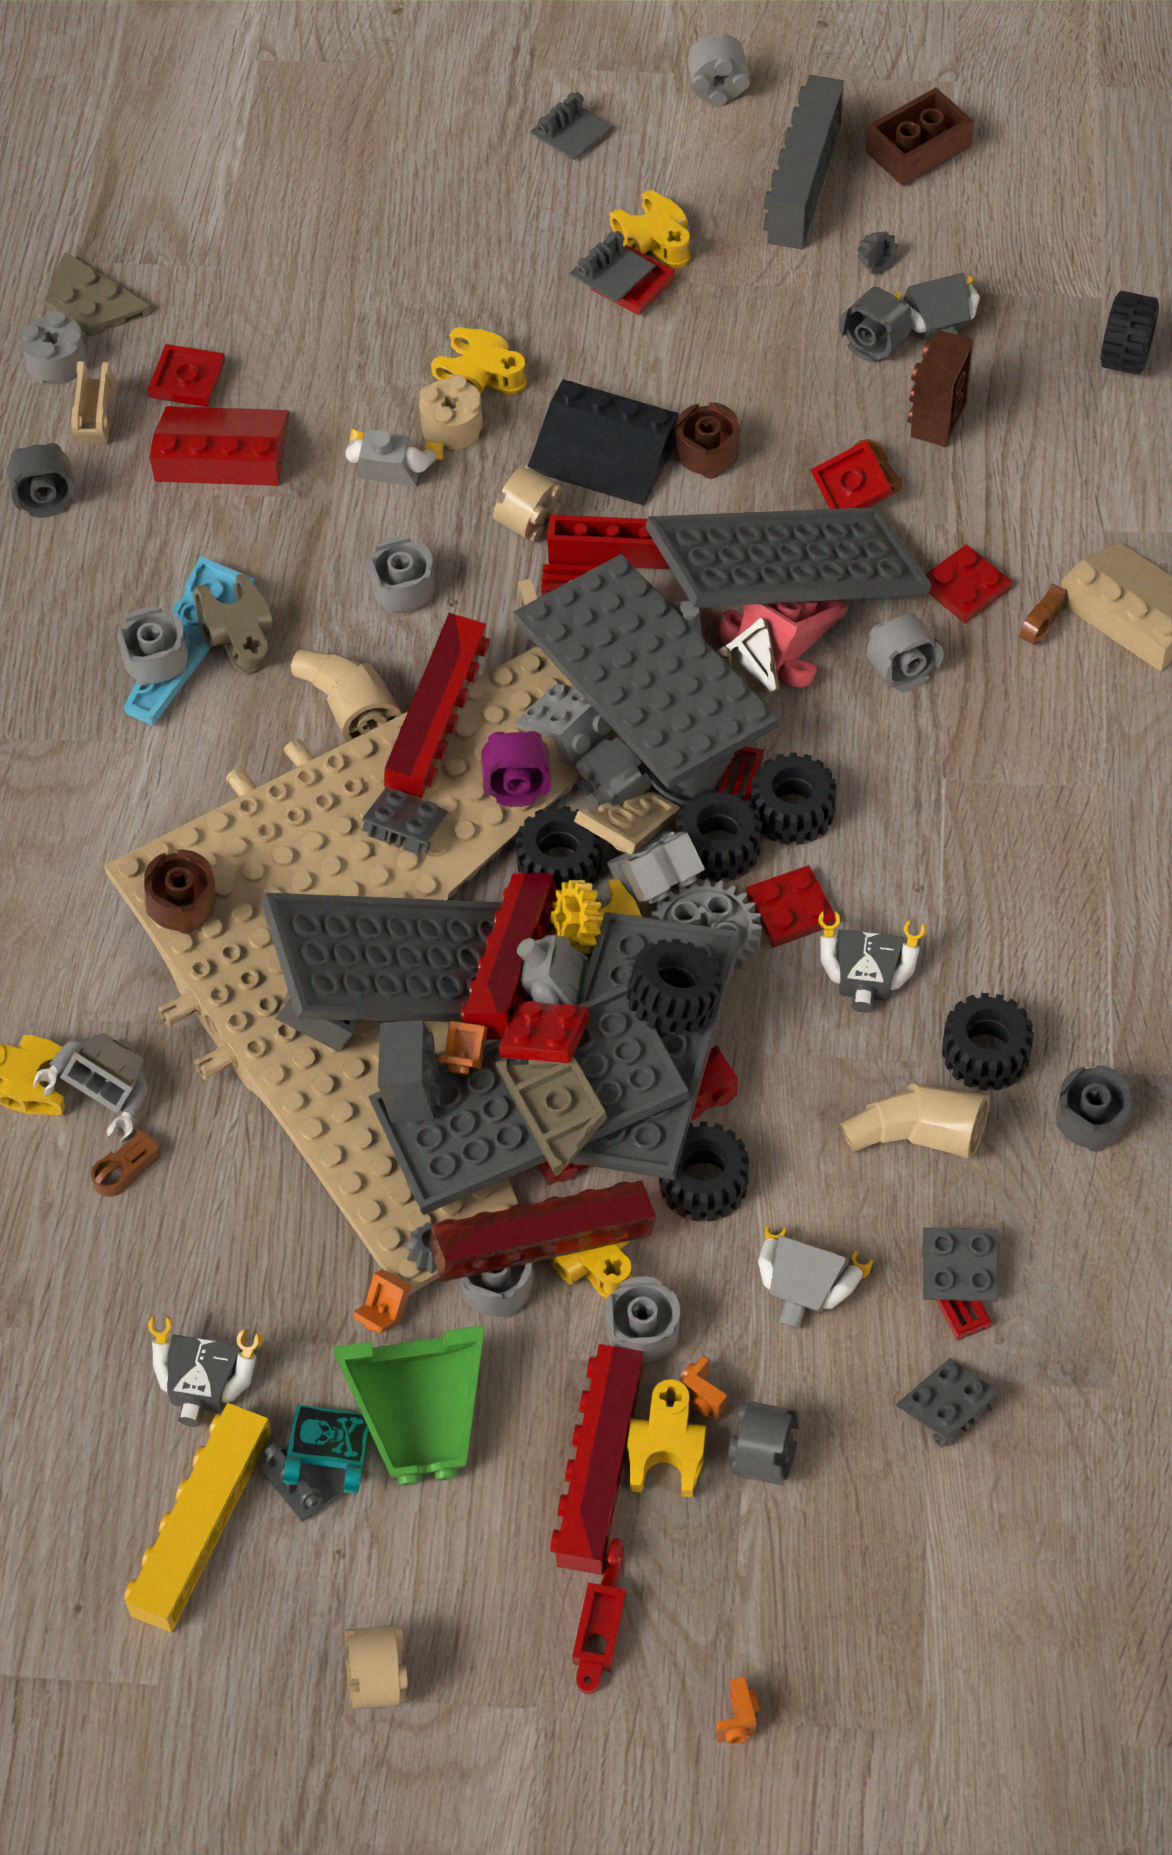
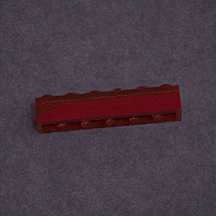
[429,1180,656,1282]

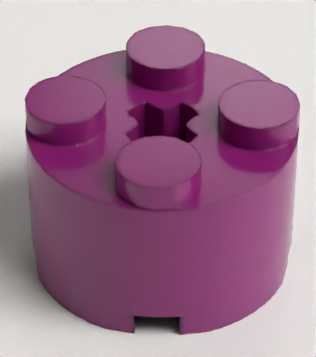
[481,731,551,807]

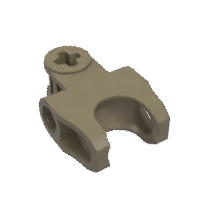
[193,573,273,674]

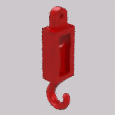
[572,1538,627,1694]

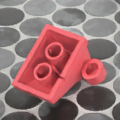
[718,600,848,687]

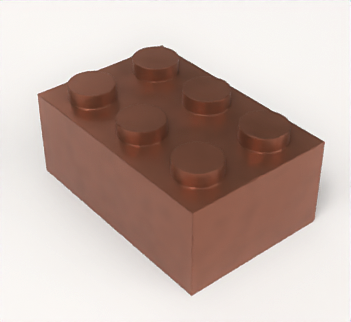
[865,87,974,186]
[908,329,974,448]

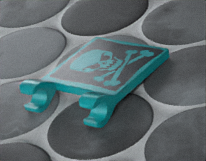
[283,1404,369,1493]

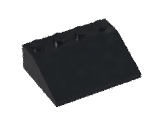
[528,379,679,506]

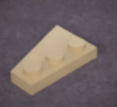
[574,791,681,855]

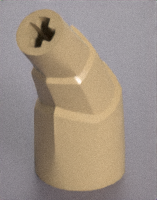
[291,649,402,742]
[840,1083,990,1160]

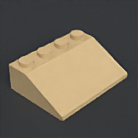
[1061,542,1172,672]

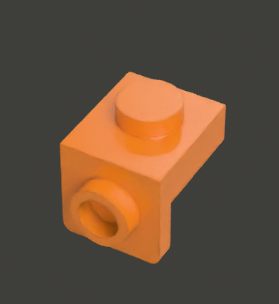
[438,1021,488,1075]
[353,1269,412,1334]
[680,1355,727,1422]
[715,1676,760,1744]

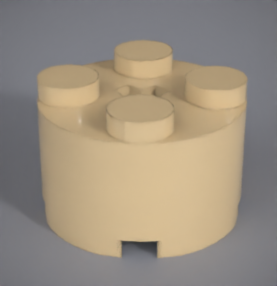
[419,375,483,451]
[493,466,562,543]
[345,1625,407,1710]

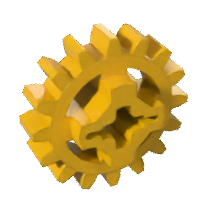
[550,880,603,954]

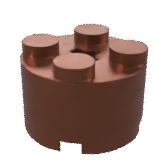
[676,402,740,479]
[144,849,215,934]

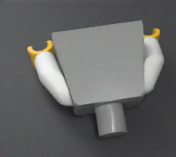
[346,428,444,487]
[758,1225,873,1329]

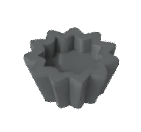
[857,231,899,275]
[405,1222,458,1274]

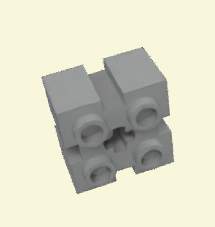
[607,832,705,904]

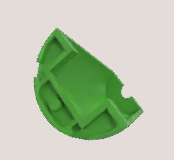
[334,1325,484,1486]

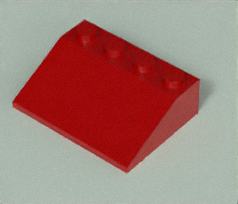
[149,406,289,486]

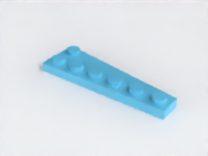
[124,556,256,726]

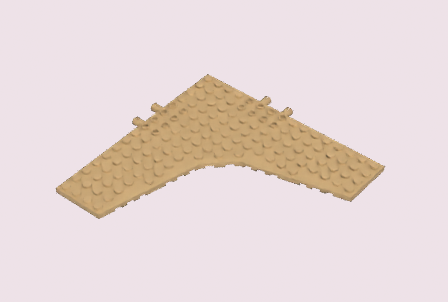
[105,646,625,1295]

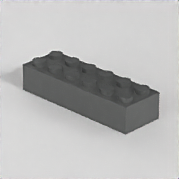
[763,74,844,250]

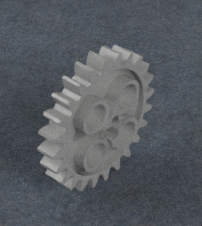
[652,879,762,977]

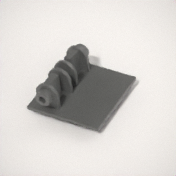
[530,92,613,160]
[570,231,655,303]
[362,788,448,855]
[922,1227,998,1302]
[896,1358,1000,1448]
[258,1443,363,1522]

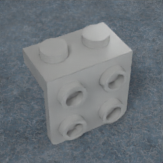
[516,684,613,767]

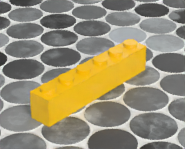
[124,1403,272,1633]

